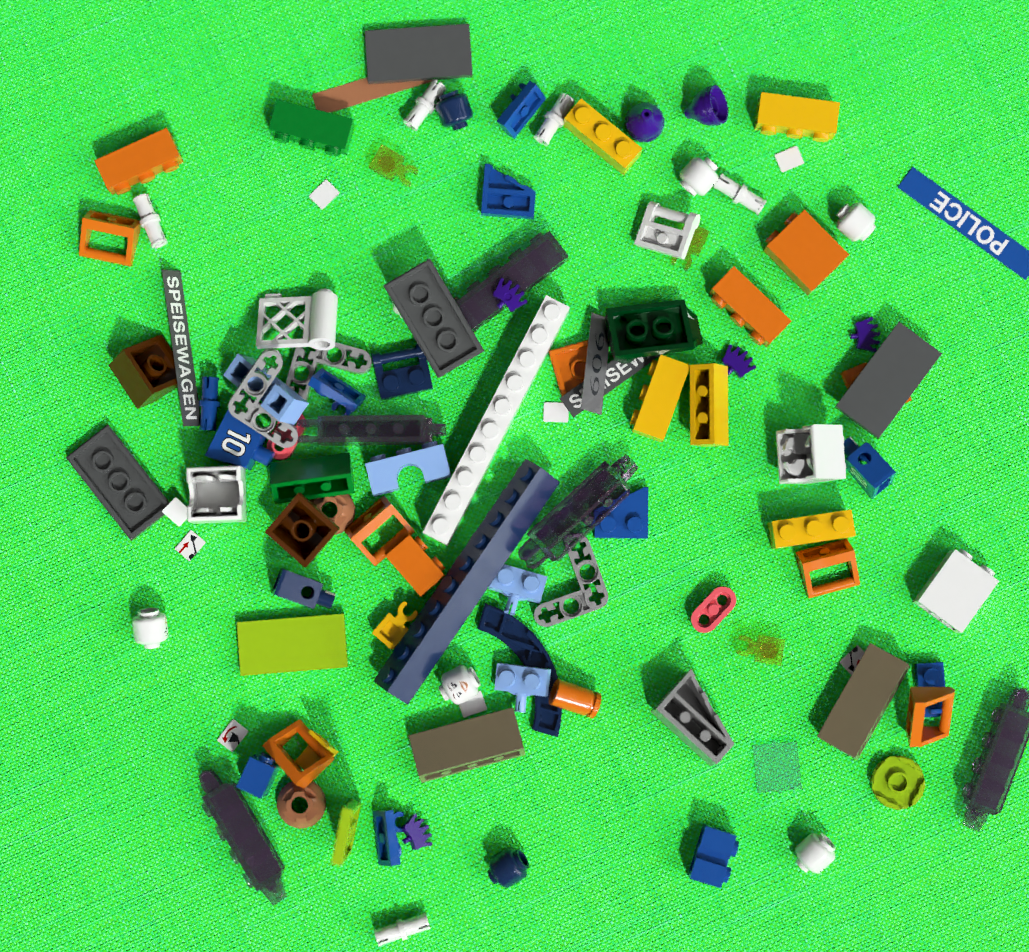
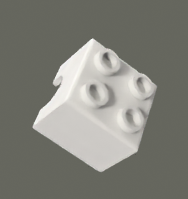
[776,424,846,484]
[186,466,247,524]

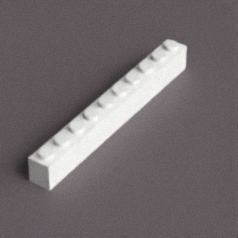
[423,295,570,546]

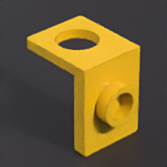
[295,729,339,779]

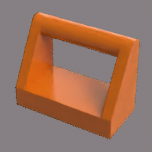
[79,210,141,267]
[344,496,415,566]
[796,538,860,599]
[905,687,955,747]
[262,719,334,789]

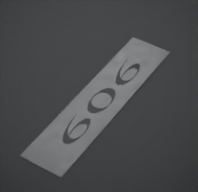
[581,313,609,415]

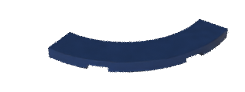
[478,603,562,737]

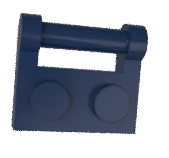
[371,344,433,400]

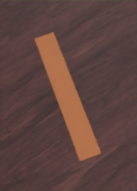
[312,77,432,113]

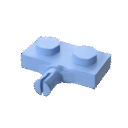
[488,564,548,615]
[494,663,551,712]

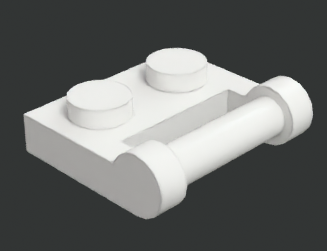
[634,201,700,260]

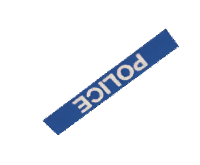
[898,167,1029,280]

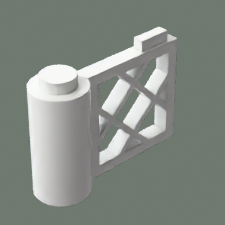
[256,289,338,350]

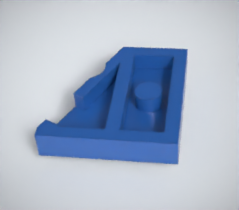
[481,164,536,220]
[594,487,648,539]

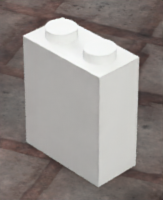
[913,549,999,633]

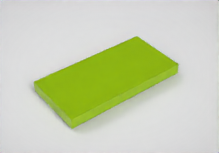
[237,614,348,676]
[331,799,361,866]

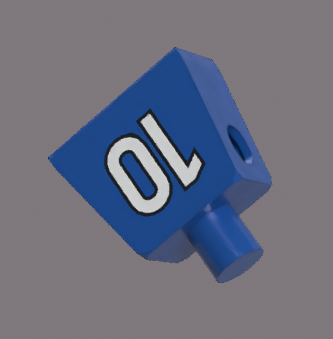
[205,410,275,471]
[844,437,896,499]

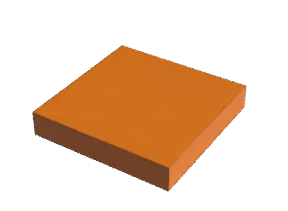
[549,340,588,397]

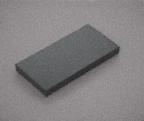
[365,24,473,84]
[383,258,484,378]
[835,322,942,439]
[66,425,170,541]

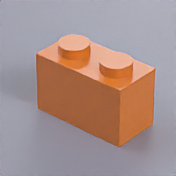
[385,535,445,597]

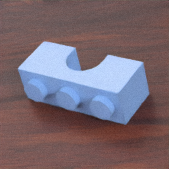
[223,354,309,425]
[365,441,452,497]

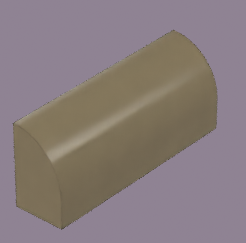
[817,643,910,760]
[409,707,526,783]

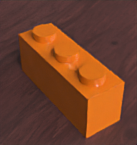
[94,128,184,195]
[710,266,791,348]

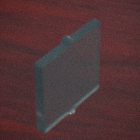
[752,741,802,794]

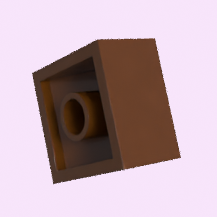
[108,334,178,409]
[265,492,340,568]

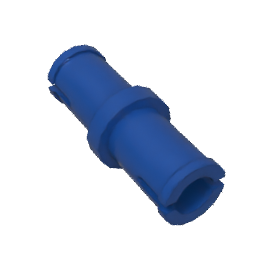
[198,377,220,431]

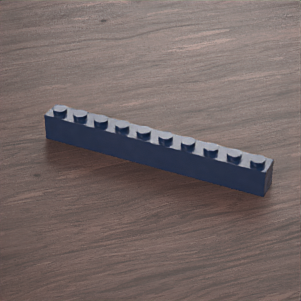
[373,459,560,705]

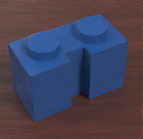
[236,752,280,799]
[687,824,739,888]

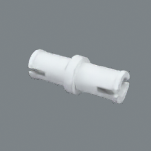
[403,79,447,131]
[534,93,575,146]
[713,173,767,215]
[133,194,168,249]
[374,913,431,947]

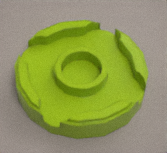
[870,755,925,810]

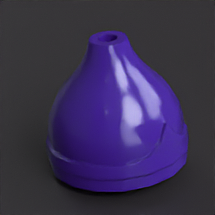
[684,85,728,126]
[625,102,664,142]

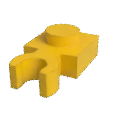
[372,601,418,650]

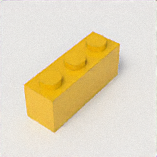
[754,92,840,142]
[563,98,642,176]
[629,355,690,443]
[690,363,729,447]
[768,509,856,549]

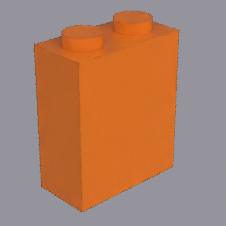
[764,209,849,296]

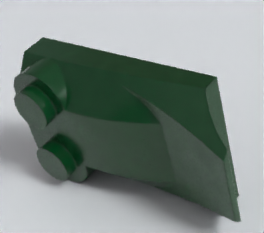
[605,299,703,364]

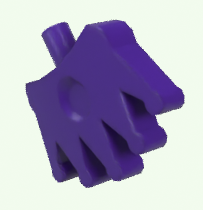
[493,278,527,312]
[850,317,881,352]
[721,344,756,378]
[401,814,433,850]

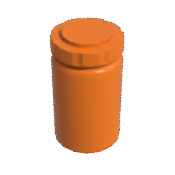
[549,679,602,719]

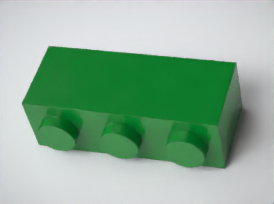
[268,99,355,157]
[270,452,355,504]

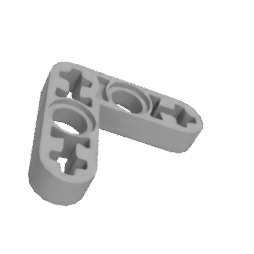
[286,337,372,401]
[228,348,298,448]
[534,535,609,627]

